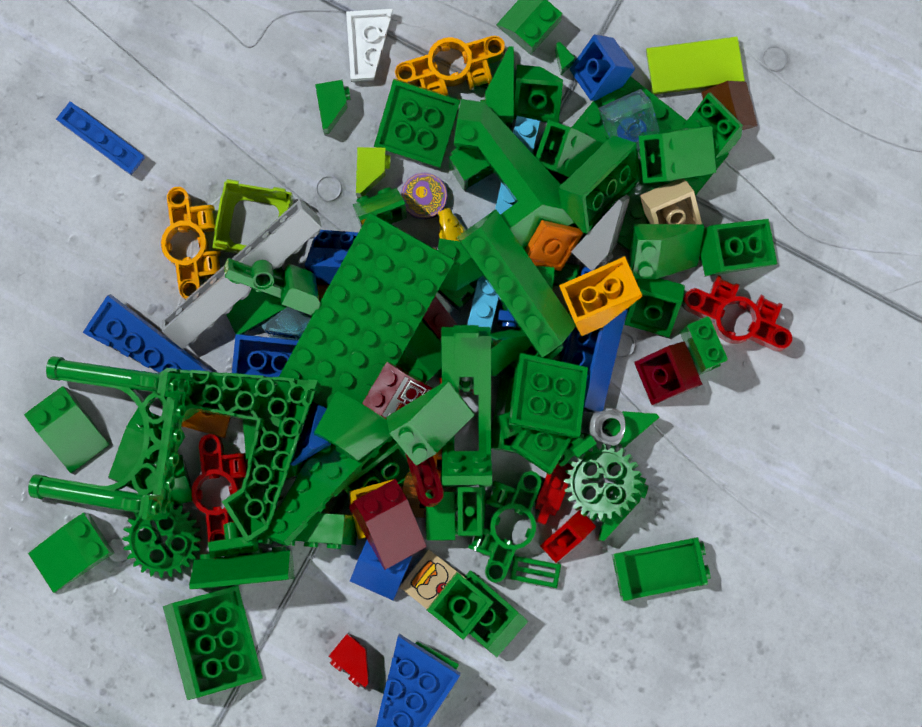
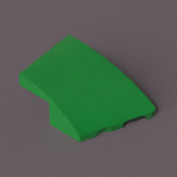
[314,391,392,462]

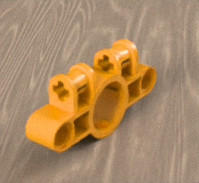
[395,36,505,95]
[161,187,221,300]

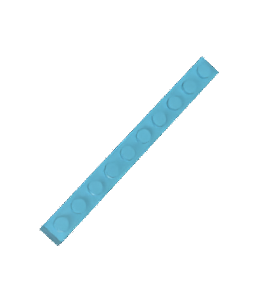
[467,116,540,328]

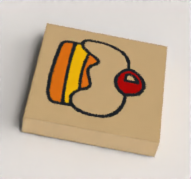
[400,550,467,609]

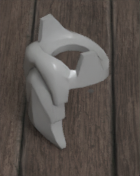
[589,408,625,446]

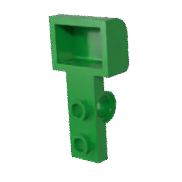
[224,258,320,316]

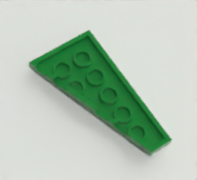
[264,437,393,546]

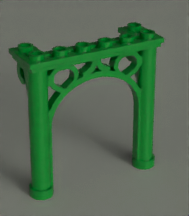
[28,356,190,520]

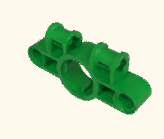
[468,471,541,583]

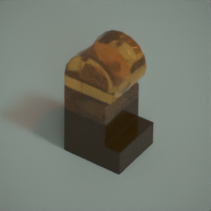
[403,472,426,518]

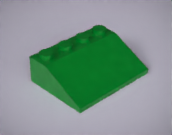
[189,546,295,589]
[163,585,263,700]

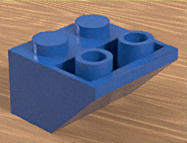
[305,230,359,285]

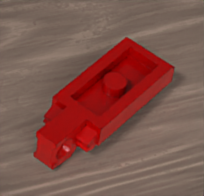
[535,460,574,525]

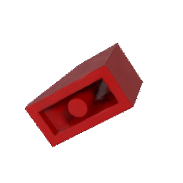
[540,509,596,563]

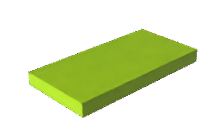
[646,36,745,95]

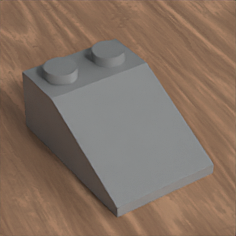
[571,194,630,271]

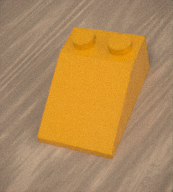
[559,256,642,336]

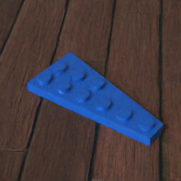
[376,633,461,727]

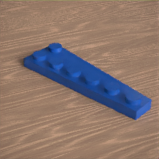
[83,294,212,373]

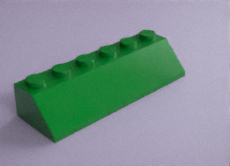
[456,209,576,358]

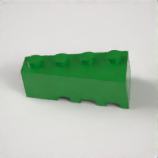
[257,510,357,549]

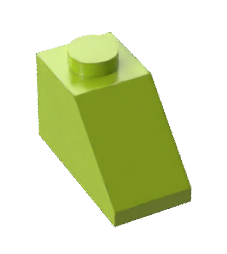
[356,147,390,198]

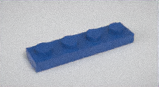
[56,101,145,175]

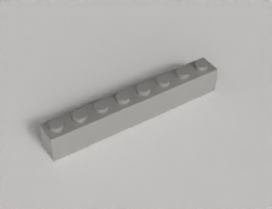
[162,199,322,349]

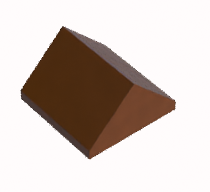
[701,81,758,130]

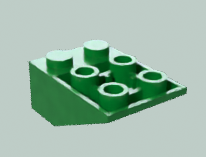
[536,120,603,181]
[639,125,716,183]

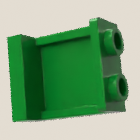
[680,317,728,375]

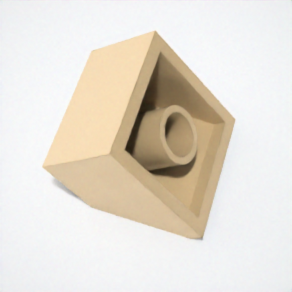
[640,178,702,224]

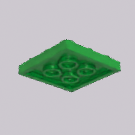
[374,79,461,168]
[508,353,588,438]

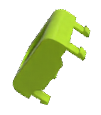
[212,179,293,254]

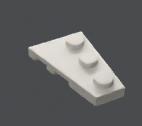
[346,9,393,82]

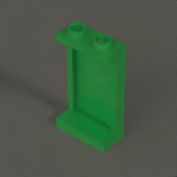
[612,537,711,601]

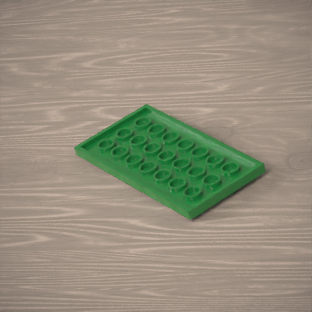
[279,212,455,408]

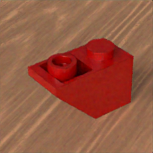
[328,633,369,688]

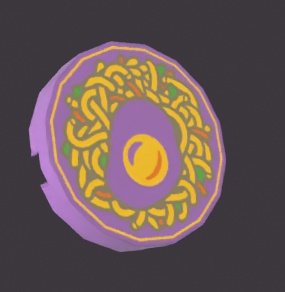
[401,173,447,220]

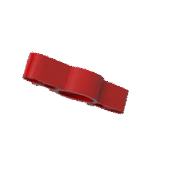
[682,275,793,351]
[192,434,246,542]

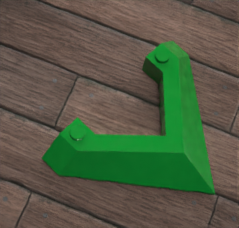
[438,99,574,291]
[158,368,319,543]

